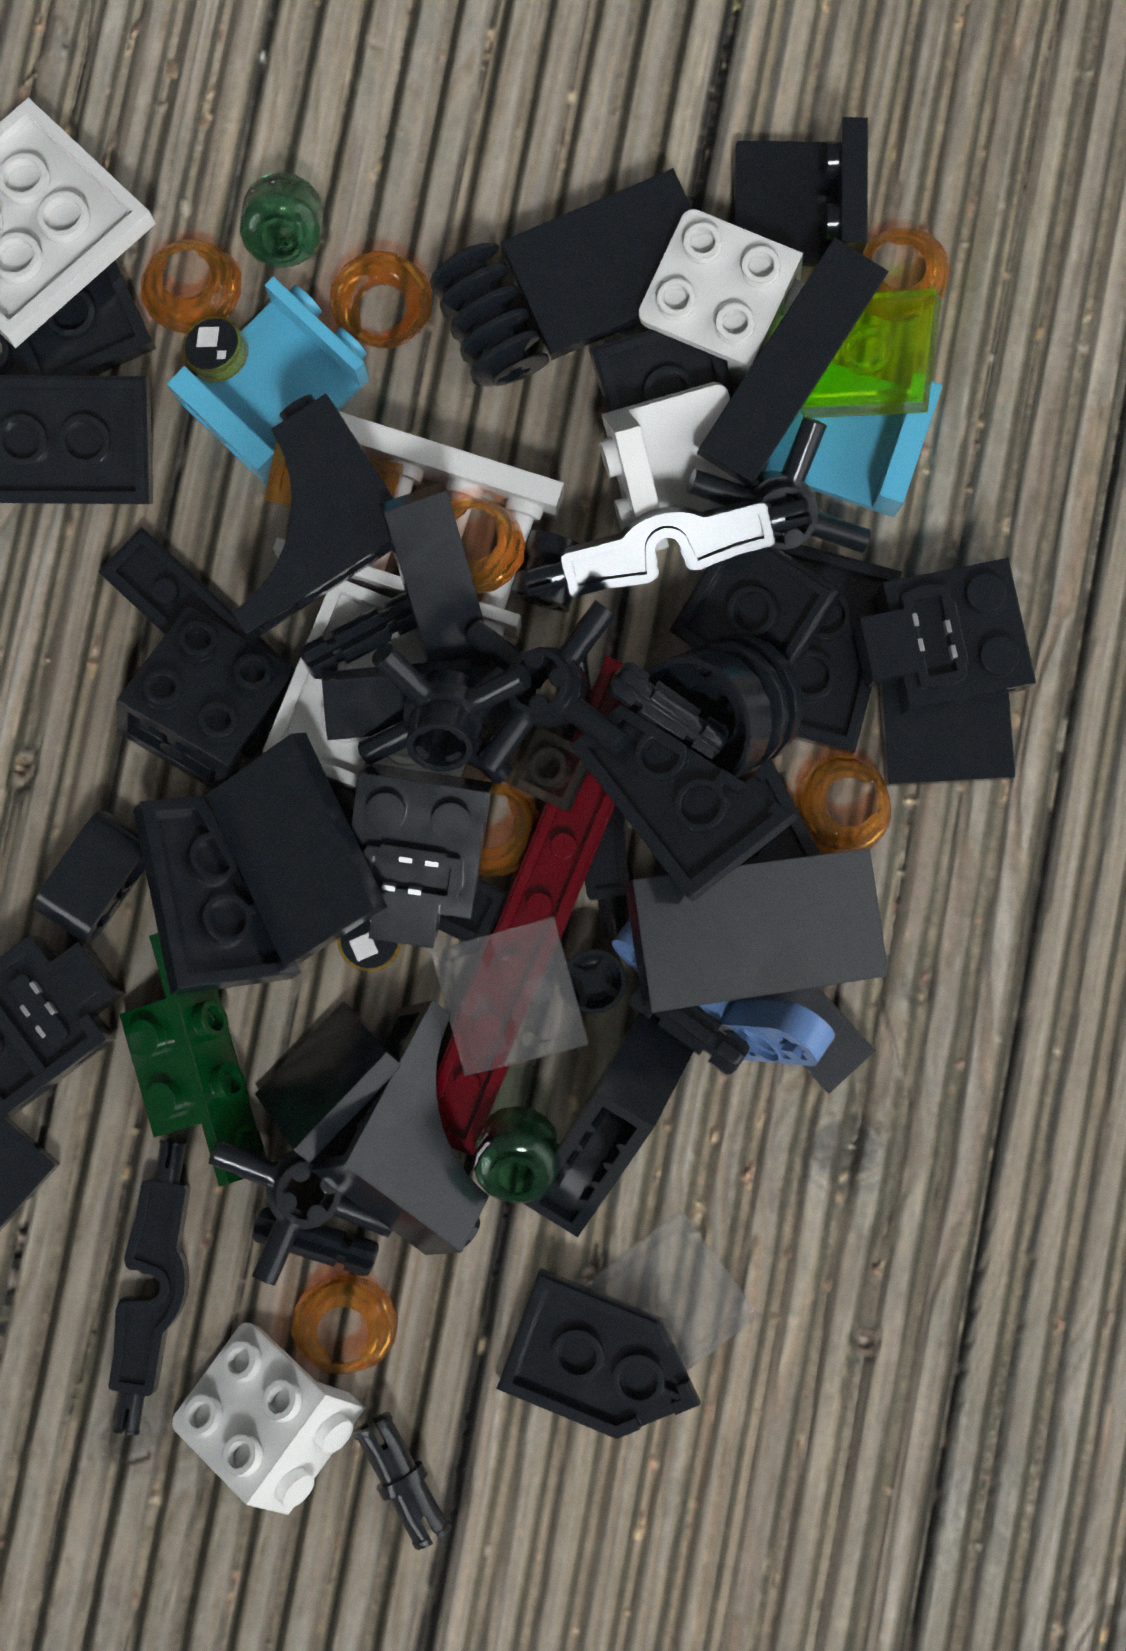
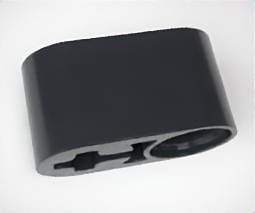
[33,809,145,945]

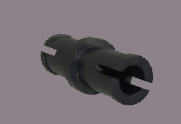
[353,1412,452,1550]

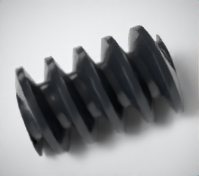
[429,243,549,387]

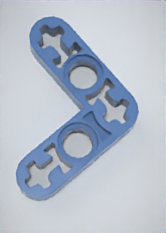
[612,918,835,1066]

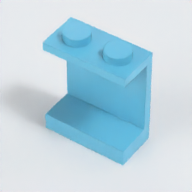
[167,276,369,485]
[761,364,943,517]

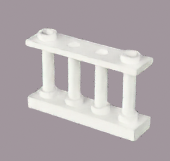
[273,411,564,638]

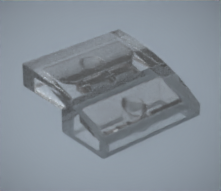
[431,917,589,1076]

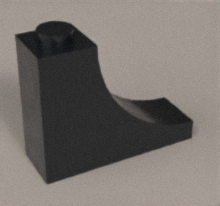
[232,393,395,638]
[311,1000,489,1255]
[523,1013,693,1237]

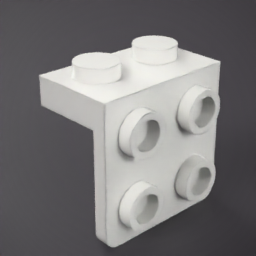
[639,209,805,386]
[599,382,745,551]
[172,1323,365,1515]

